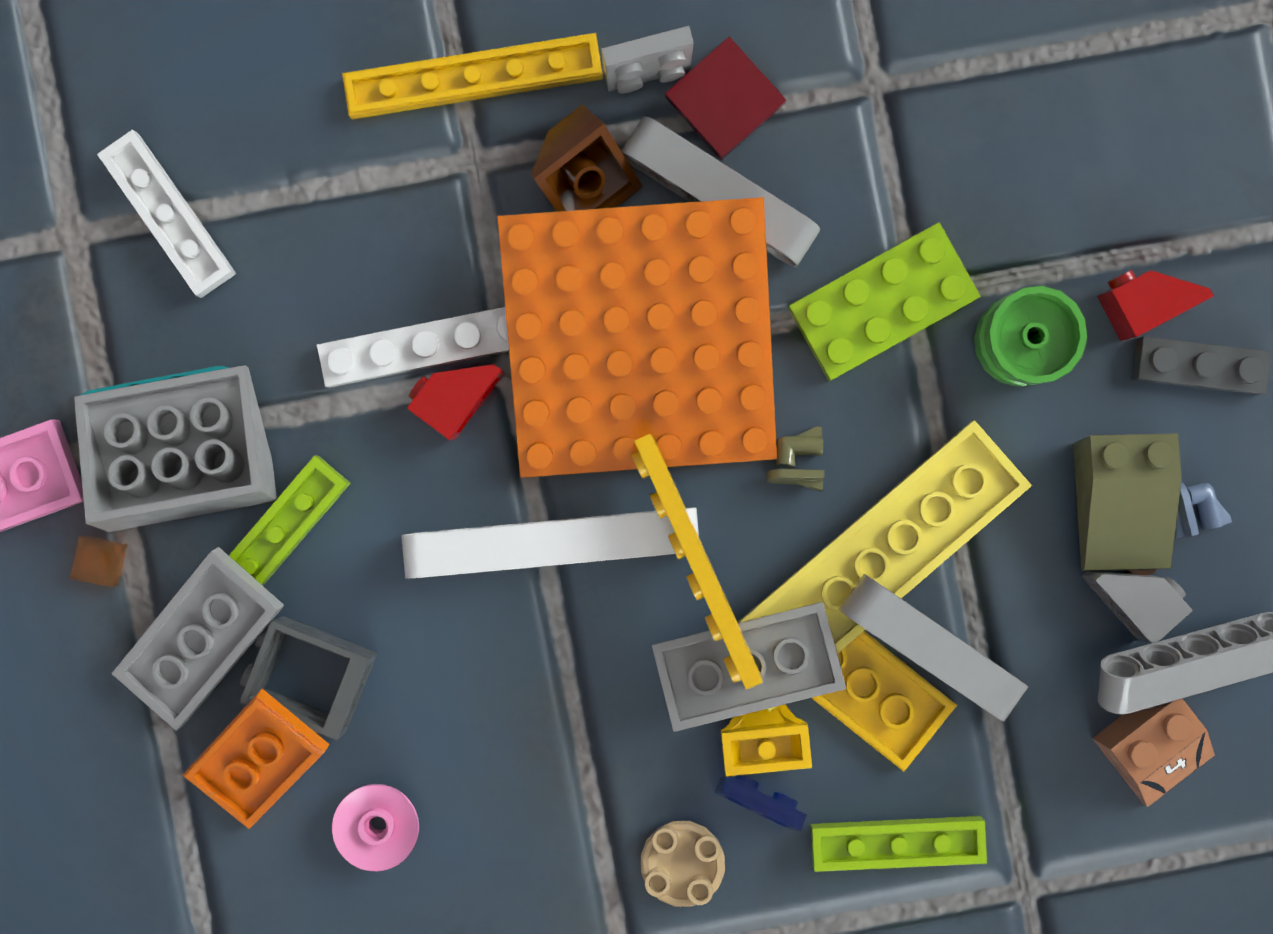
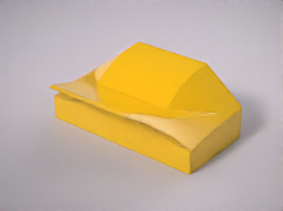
[721,704,812,777]

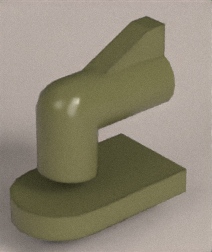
[766,426,825,492]

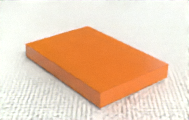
[183,689,330,829]

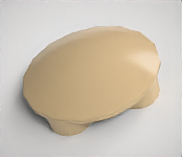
[641,821,725,907]

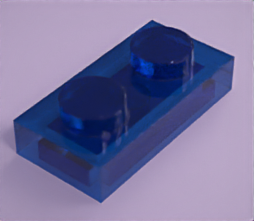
[714,775,807,831]

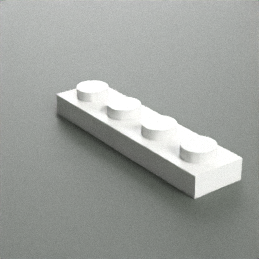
[97,130,236,298]

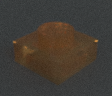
[70,536,128,587]

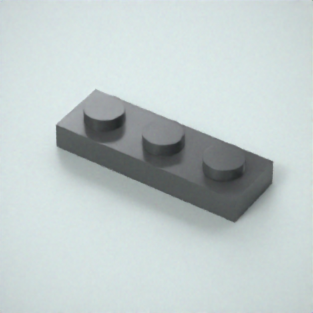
[1132,336,1272,395]

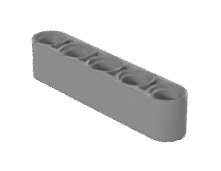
[621,116,820,267]
[839,574,1029,722]
[1098,612,1273,714]

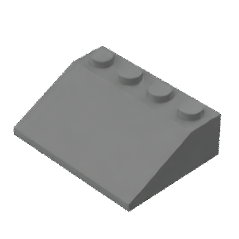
[74,365,277,532]

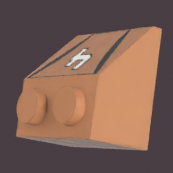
[1092,698,1215,807]

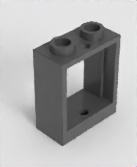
[239,616,377,740]

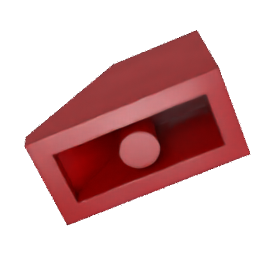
[1097,269,1214,341]
[407,364,505,440]

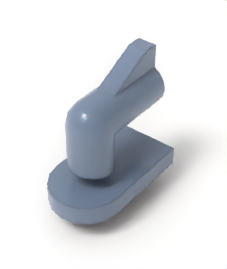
[1174,482,1232,539]

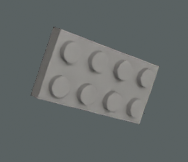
[112,547,284,731]
[652,602,846,732]

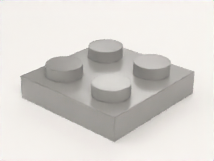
[602,26,694,94]

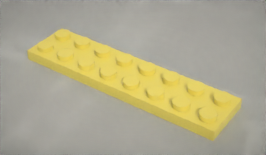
[737,420,1032,712]

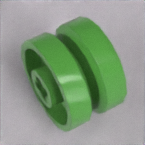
[974,286,1087,387]

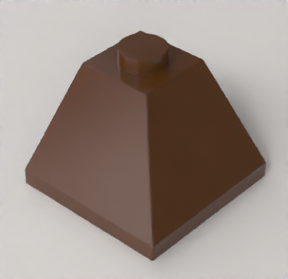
[531,104,643,212]

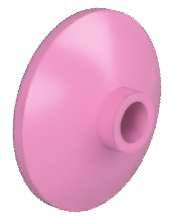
[332,784,419,871]

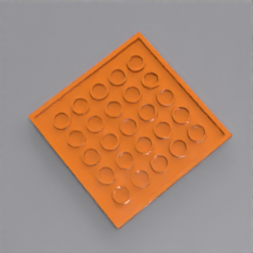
[497,197,777,478]

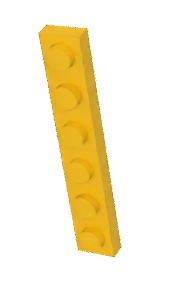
[632,434,763,690]

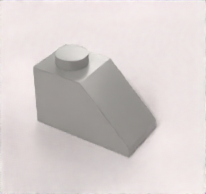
[1081,571,1193,644]

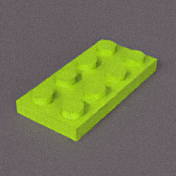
[787,222,981,381]

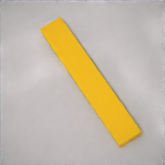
[342,33,603,119]

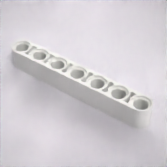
[401,507,699,578]

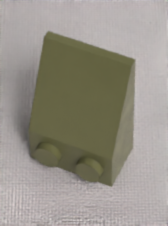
[1073,433,1182,571]

